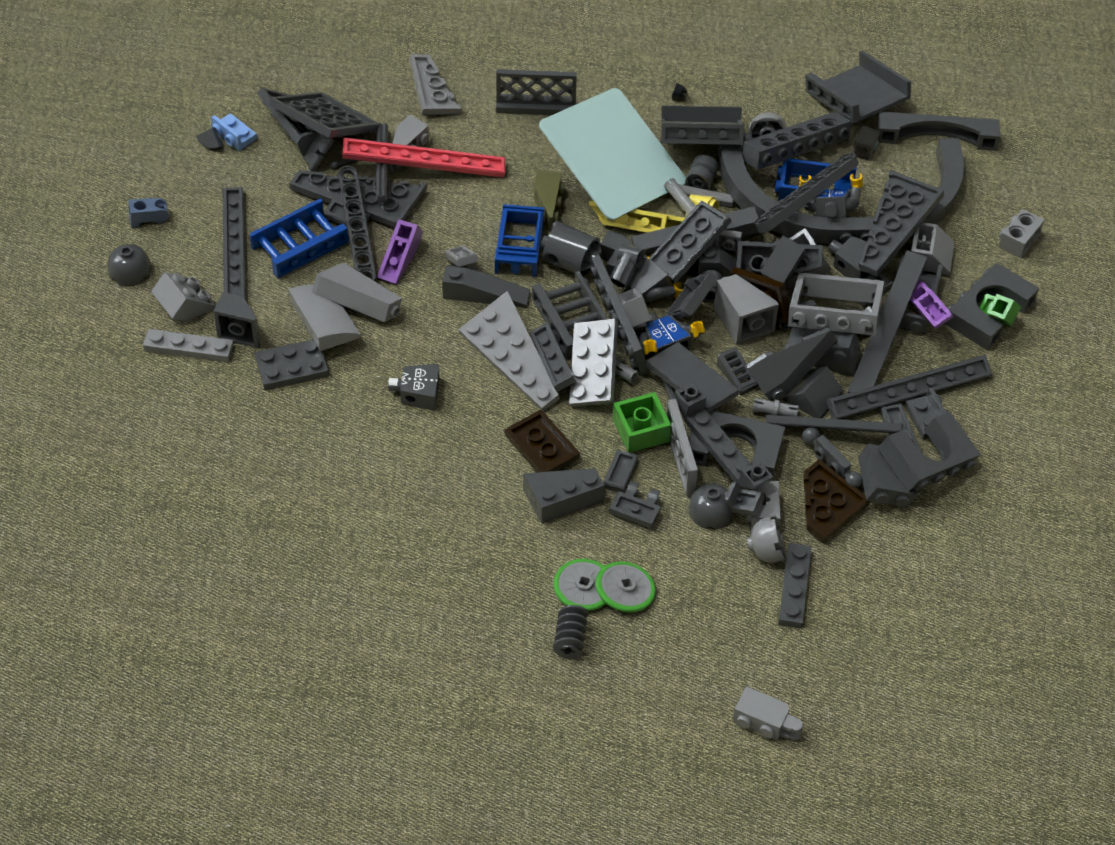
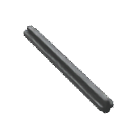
[376,123,388,203]

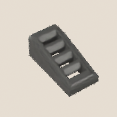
[717,347,759,394]

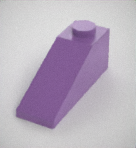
[377,219,423,285]

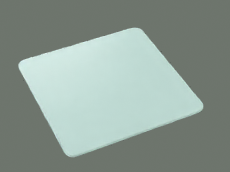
[539,88,686,220]

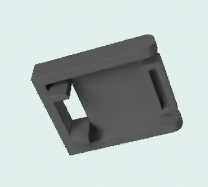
[665,272,718,320]

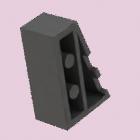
[787,327,863,377]
[523,468,605,524]

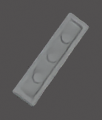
[143,329,234,362]

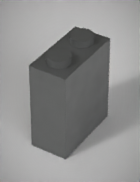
[858,444,918,507]

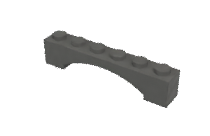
[877,112,1000,151]

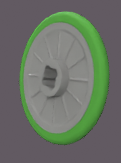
[553,559,606,611]
[596,561,656,612]

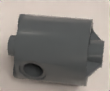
[541,221,601,277]

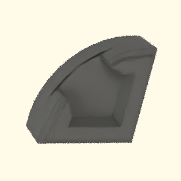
[196,128,223,148]

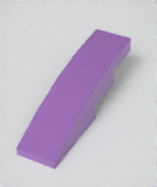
[910,279,954,329]

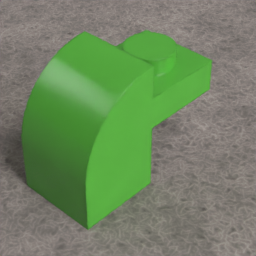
[979,293,1021,327]

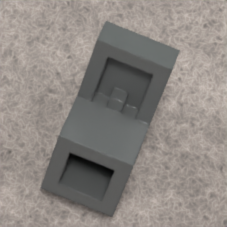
[600,230,632,277]

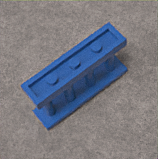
[249,198,349,278]

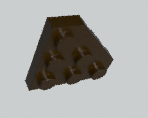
[803,459,870,543]

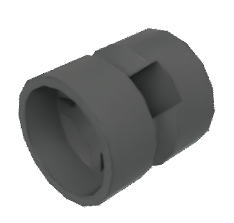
[685,155,719,190]

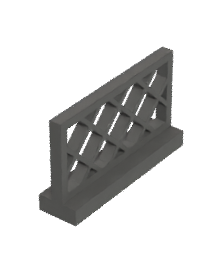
[496,69,577,115]

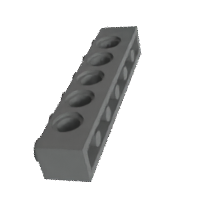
[742,112,851,170]

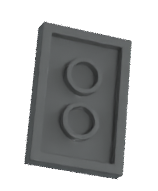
[255,340,329,390]

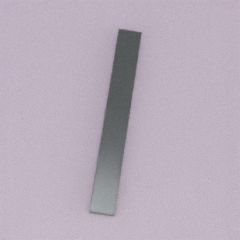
[222,187,246,300]
[848,250,927,393]
[826,355,992,419]

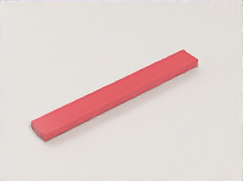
[342,138,505,178]

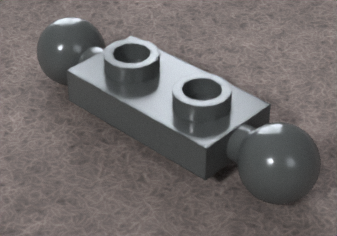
[802,427,863,489]

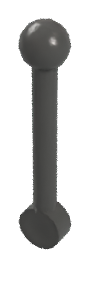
[330,159,359,169]

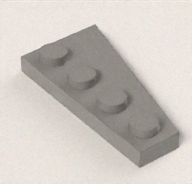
[409,55,462,115]

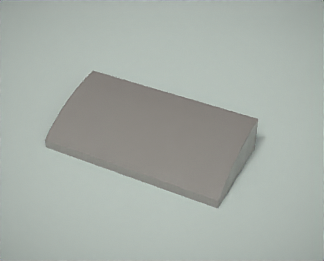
[288,285,361,351]

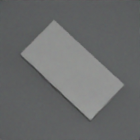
[666,399,698,498]

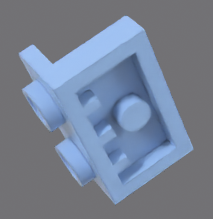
[211,113,257,151]

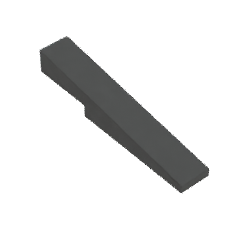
[631,206,758,254]

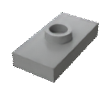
[444,245,478,267]

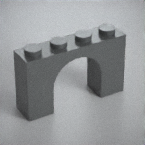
[945,263,1039,350]
[688,411,785,481]
[878,412,981,492]

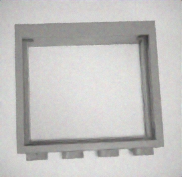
[788,272,884,335]

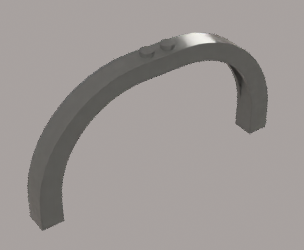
[718,138,964,244]

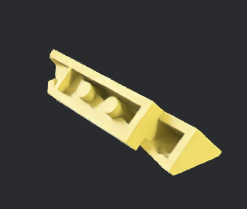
[589,201,685,233]

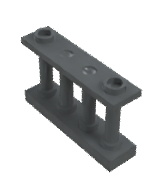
[532,271,608,360]

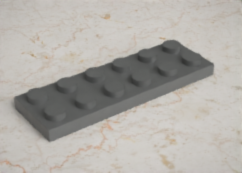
[590,254,649,377]

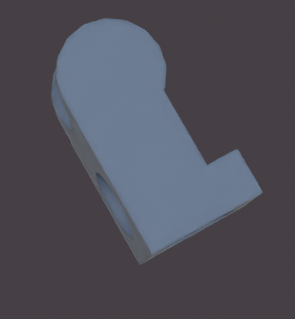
[128,198,169,228]

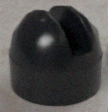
[671,83,687,100]

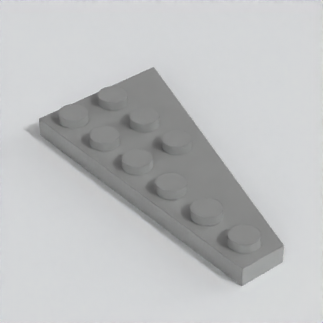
[458,291,560,412]

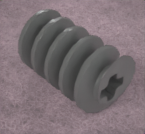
[553,605,588,659]

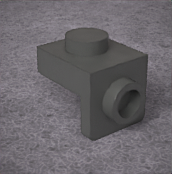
[725,482,764,516]

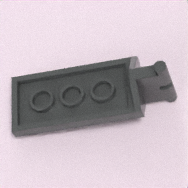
[257,87,336,172]

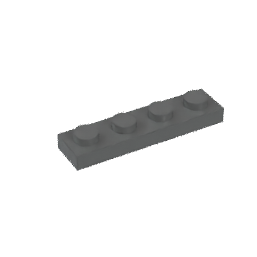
[529,322,576,392]
[778,543,812,628]

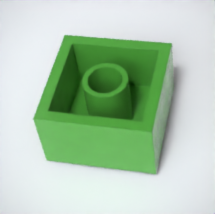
[613,392,671,453]

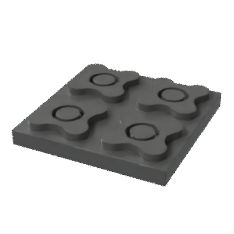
[268,92,381,139]

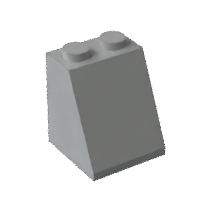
[714,274,779,345]

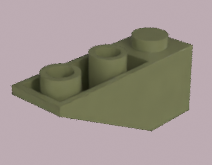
[534,170,565,232]

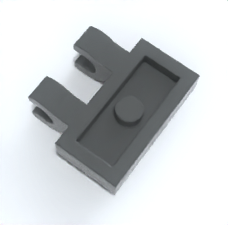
[609,481,661,529]

